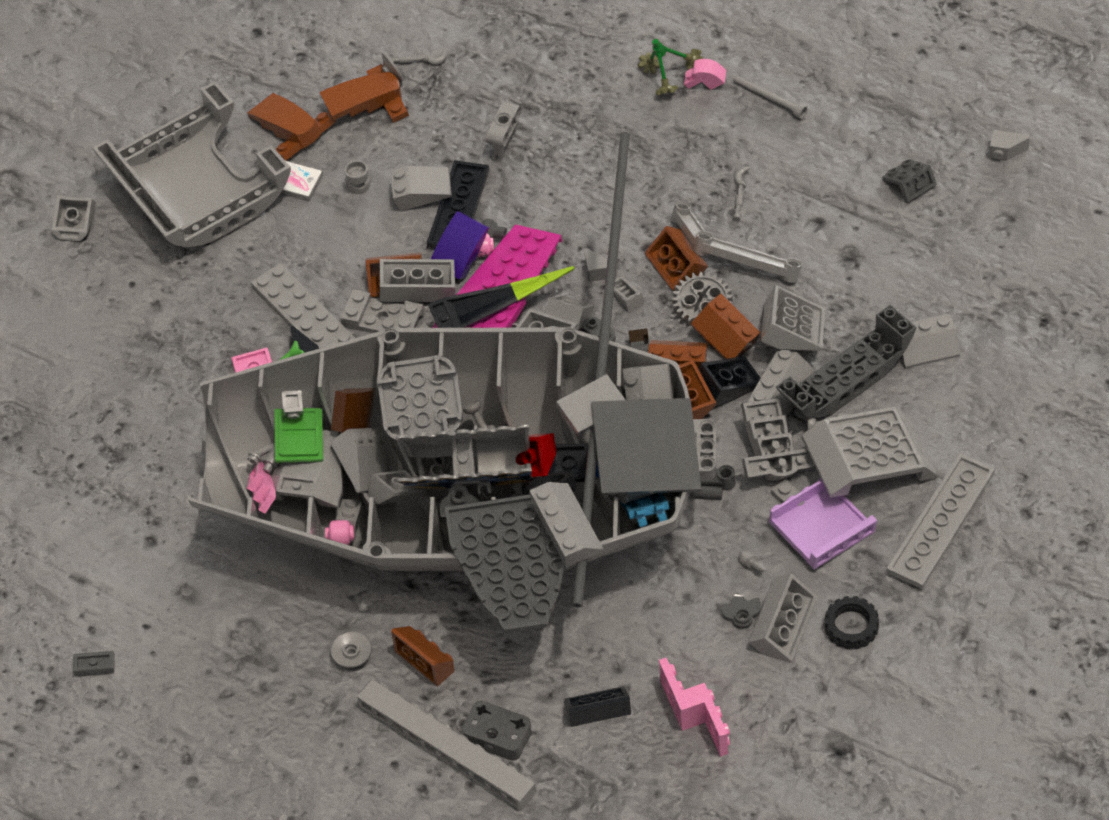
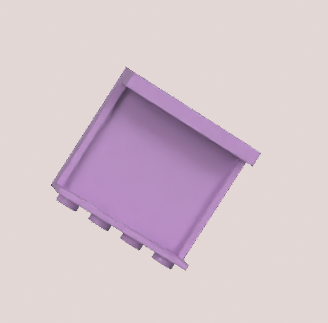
[769,478,877,569]

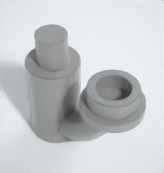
[247,443,279,473]

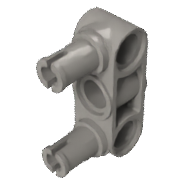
[486,102,522,159]

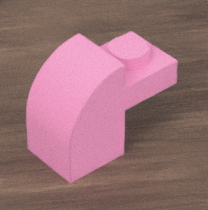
[684,59,726,90]

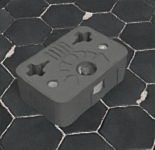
[462,700,532,761]

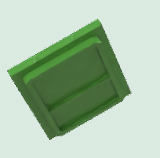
[274,408,323,463]

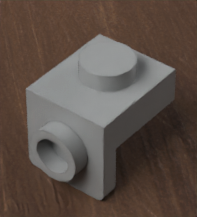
[281,390,304,419]

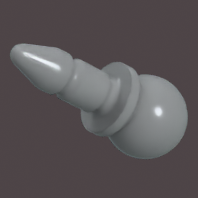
[738,550,766,572]

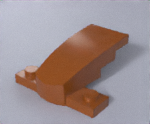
[319,64,409,123]
[247,93,337,161]

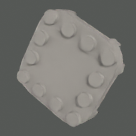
[377,355,463,441]

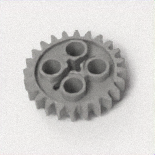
[672,272,733,325]

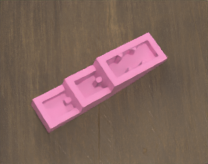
[247,461,276,514]

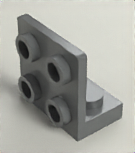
[882,159,937,202]

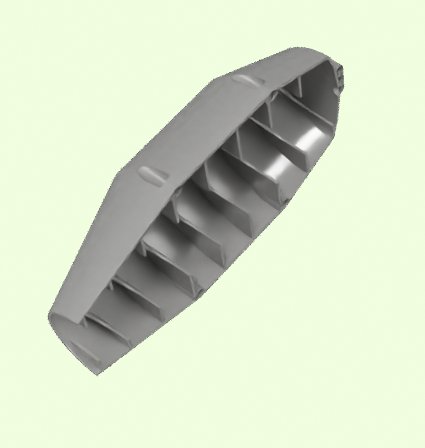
[189,327,716,571]

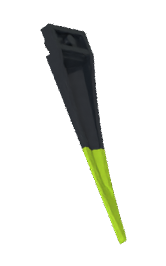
[428,266,575,328]

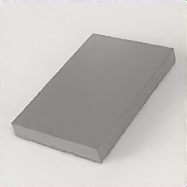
[556,374,625,435]

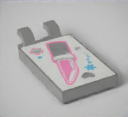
[249,161,324,202]

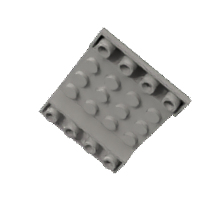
[801,407,938,498]

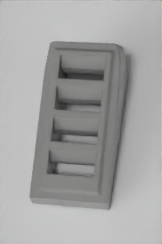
[614,276,644,312]

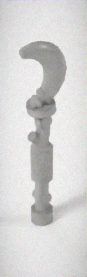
[391,50,447,65]
[733,167,751,221]

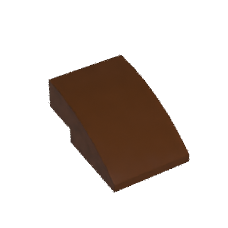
[331,388,375,433]

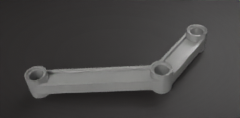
[671,201,802,283]

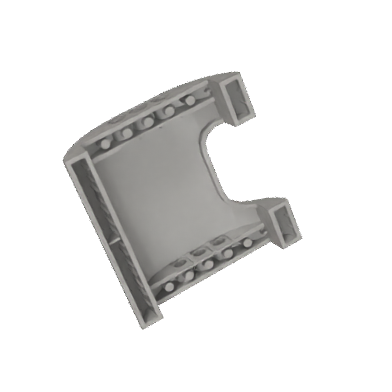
[92,81,291,247]

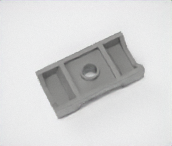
[340,289,424,333]

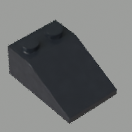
[698,356,761,406]

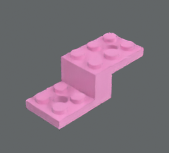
[659,658,730,757]

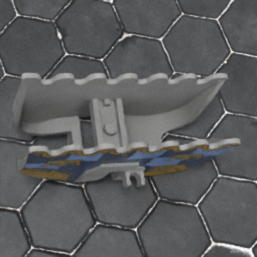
[396,424,532,495]

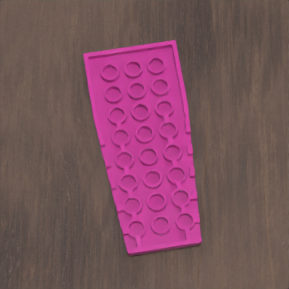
[432,225,563,328]

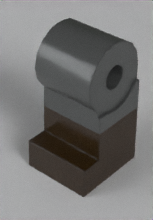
[628,328,649,352]

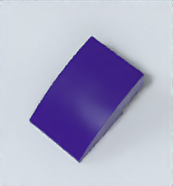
[431,211,489,279]

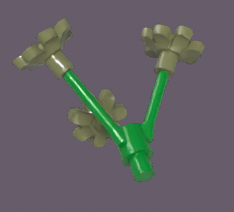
[638,39,703,95]

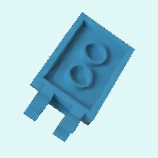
[620,493,670,527]

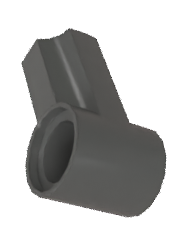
[701,465,736,490]

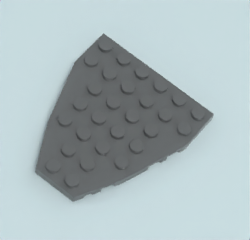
[445,494,565,633]

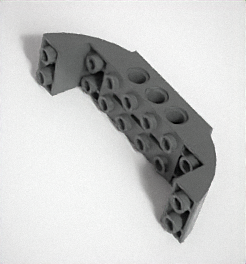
[775,305,917,418]

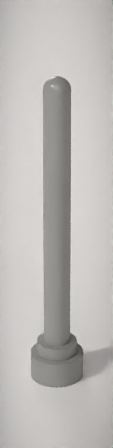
[733,76,808,119]

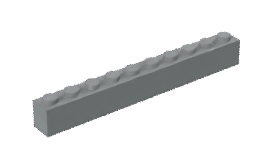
[357,679,536,811]

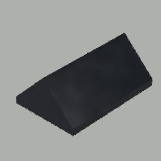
[564,686,631,727]

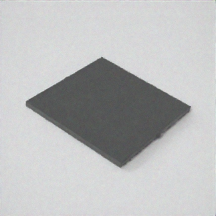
[591,398,701,495]

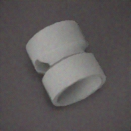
[344,160,370,194]

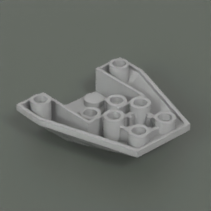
[271,430,343,508]

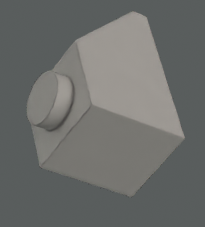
[989,130,1030,160]

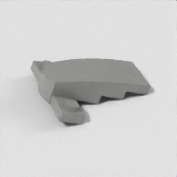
[741,398,816,481]

